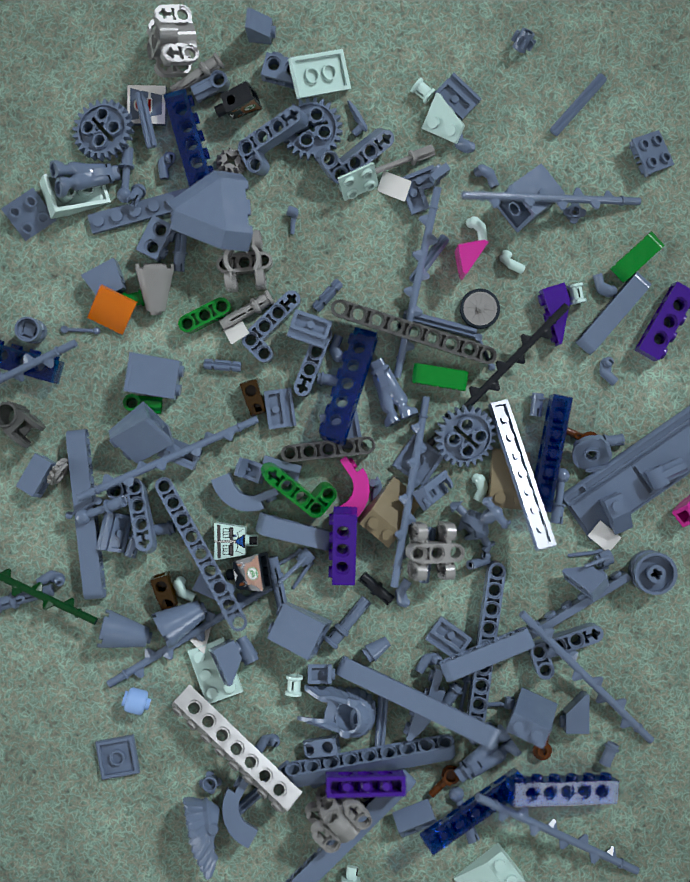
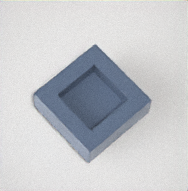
[429,163,451,185]

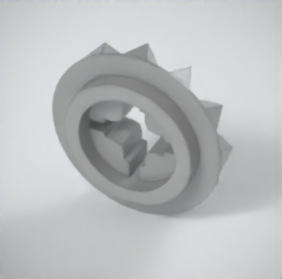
[216,147,246,174]
[47,458,69,486]

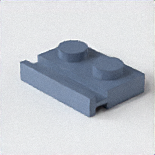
[434,73,481,121]
[287,309,333,349]
[264,388,297,430]
[96,512,131,553]
[425,615,472,657]

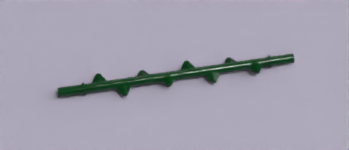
[0,568,98,625]

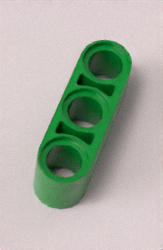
[610,231,665,283]
[178,297,232,334]
[411,363,469,391]

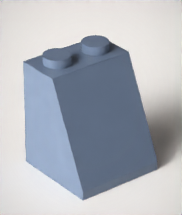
[498,163,565,233]
[124,352,185,400]
[109,401,174,463]
[267,602,333,660]
[506,687,558,749]

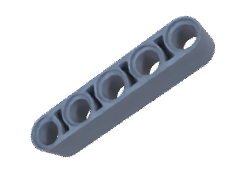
[575,272,651,355]
[439,627,535,682]

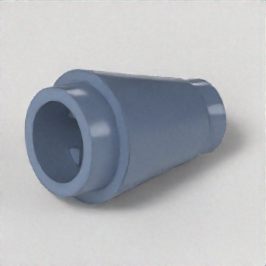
[236,636,259,666]
[362,636,391,663]

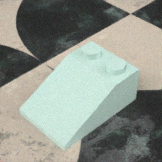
[39,173,111,219]
[453,843,525,882]

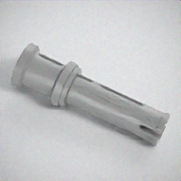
[169,52,225,98]
[219,290,275,330]

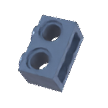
[261,52,294,89]
[136,215,177,263]

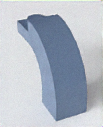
[211,473,280,512]
[222,775,258,848]

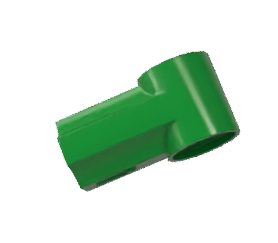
[123,394,163,415]

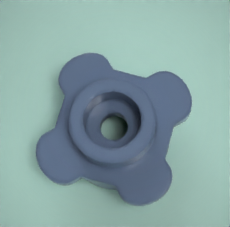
[563,203,586,224]
[199,771,222,794]

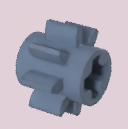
[511,27,536,53]

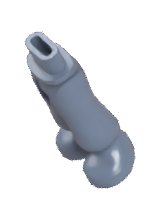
[50,160,121,198]
[369,358,418,428]
[454,724,522,783]

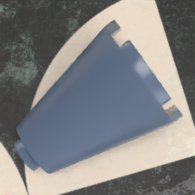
[151,601,208,649]
[97,609,152,648]

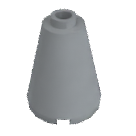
[135,263,174,315]

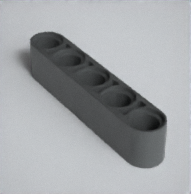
[281,436,376,462]

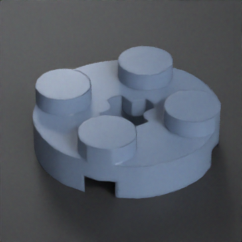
[572,435,612,473]

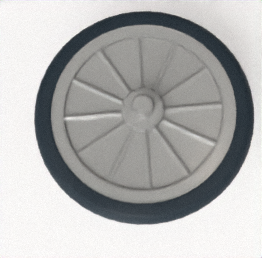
[460,289,500,329]

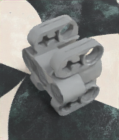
[147,5,199,78]
[216,230,273,293]
[405,521,465,581]
[305,784,372,853]

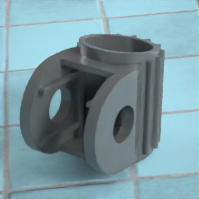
[0,401,46,448]

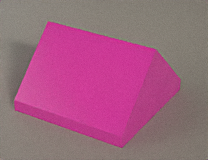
[454,239,489,280]

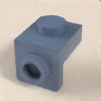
[234,457,264,484]
[307,664,335,684]

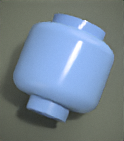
[121,687,151,715]

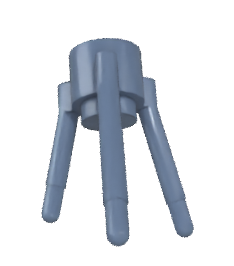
[278,547,316,589]
[568,548,614,570]

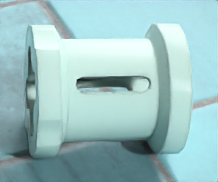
[410,77,436,104]
[566,282,587,305]
[285,674,303,697]

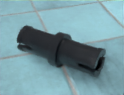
[358,572,395,606]

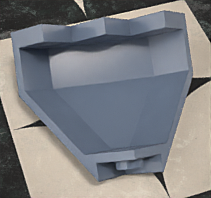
[168,170,253,252]

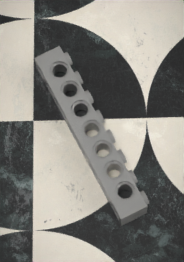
[171,685,302,813]

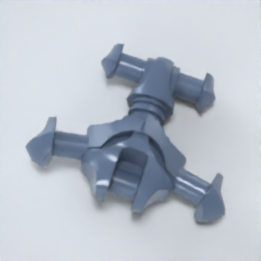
[450,497,511,553]

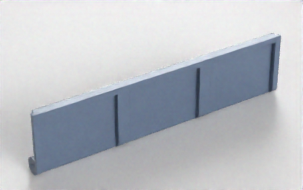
[563,405,690,541]

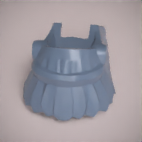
[297,684,377,739]
[183,797,219,881]

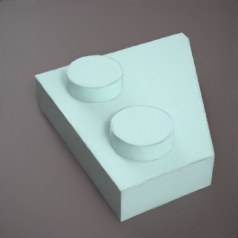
[422,92,465,144]

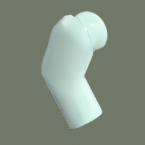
[173,576,196,602]

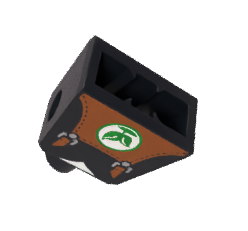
[214,81,263,119]
[226,552,273,592]

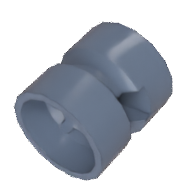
[14,317,47,344]

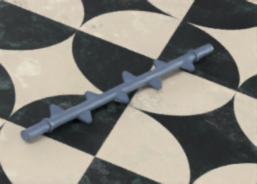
[461,185,641,211]
[394,186,442,378]
[0,339,78,384]
[390,396,430,588]
[76,416,259,502]
[107,588,273,688]
[519,610,654,744]
[475,793,640,875]

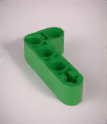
[261,462,337,518]

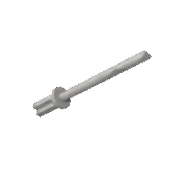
[375,144,435,174]

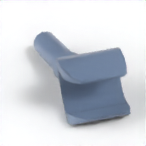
[286,206,299,234]
[488,696,515,709]

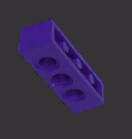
[634,281,690,361]
[328,506,357,586]
[326,770,406,798]

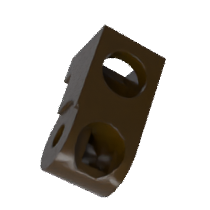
[240,378,266,417]
[150,571,178,610]

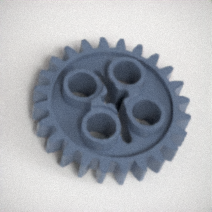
[281,97,343,161]
[72,99,135,162]
[434,405,497,467]

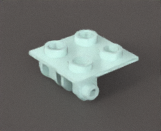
[338,162,379,201]

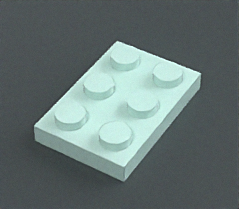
[288,49,351,99]
[187,637,243,704]

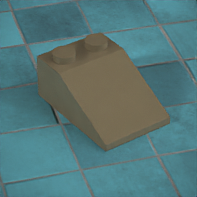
[487,448,530,510]
[357,476,419,548]

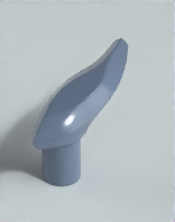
[347,100,368,137]
[369,476,382,501]

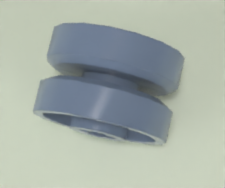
[628,550,678,595]

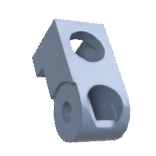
[303,733,341,758]

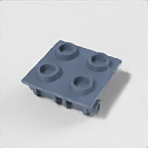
[629,130,675,178]
[1,188,57,241]

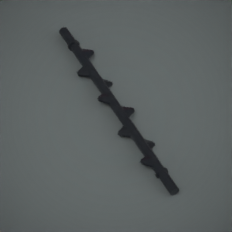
[427,303,570,447]

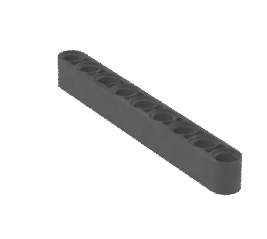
[330,299,497,364]

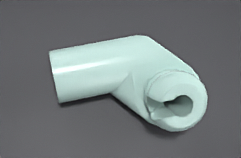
[466,216,488,241]
[499,250,525,274]
[472,473,488,503]

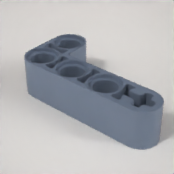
[238,106,308,176]
[316,128,394,184]
[242,290,301,363]
[294,329,332,397]
[107,478,157,554]
[255,511,332,551]
[528,622,604,680]

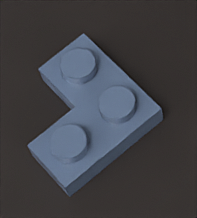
[402,165,440,216]

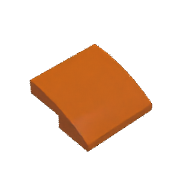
[87,285,138,335]

